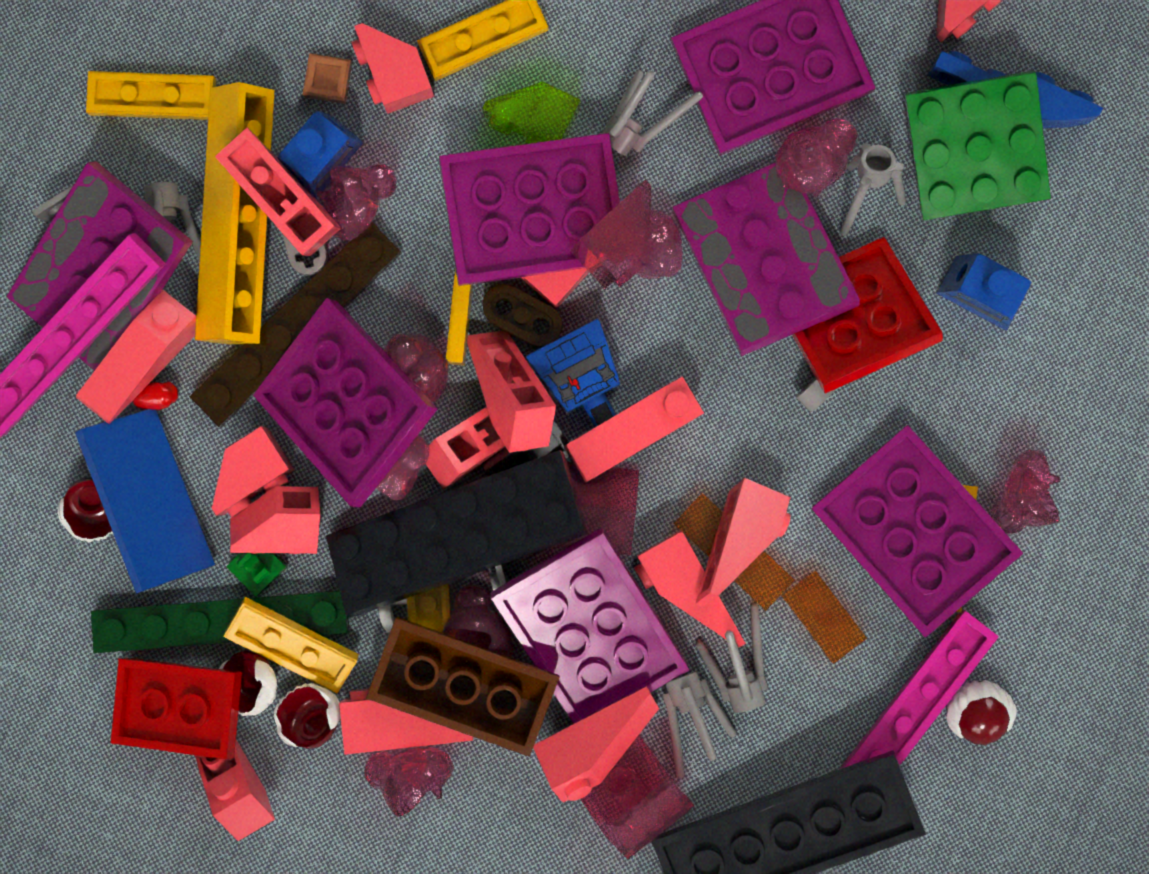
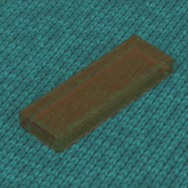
[673,493,795,611]

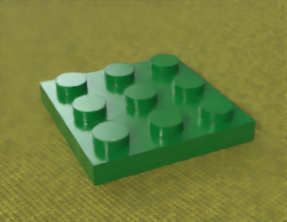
[905,70,1051,221]

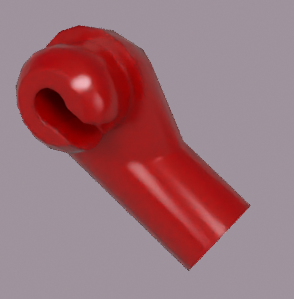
[132,381,178,410]

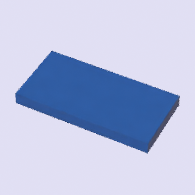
[75,409,215,594]

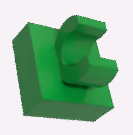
[226,553,288,597]

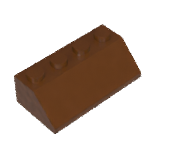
[366,616,560,757]

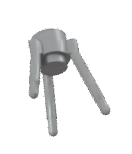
[601,70,703,156]
[840,143,906,236]
[144,182,201,262]
[696,603,768,713]
[662,671,736,779]

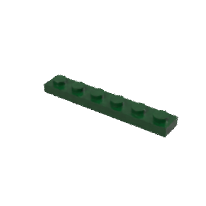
[91,590,349,653]

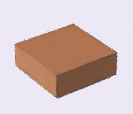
[303,53,352,104]

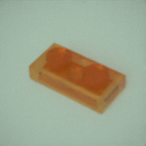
[780,570,867,664]

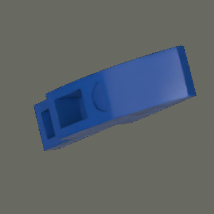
[927,51,1104,128]

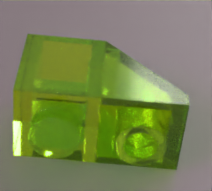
[482,81,581,144]

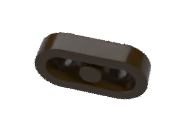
[483,284,562,348]

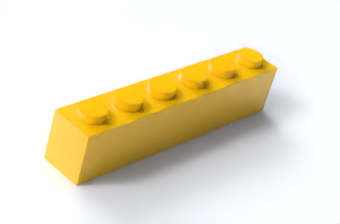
[195,82,275,345]

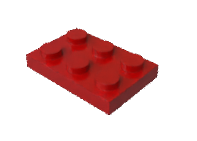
[110,657,242,760]

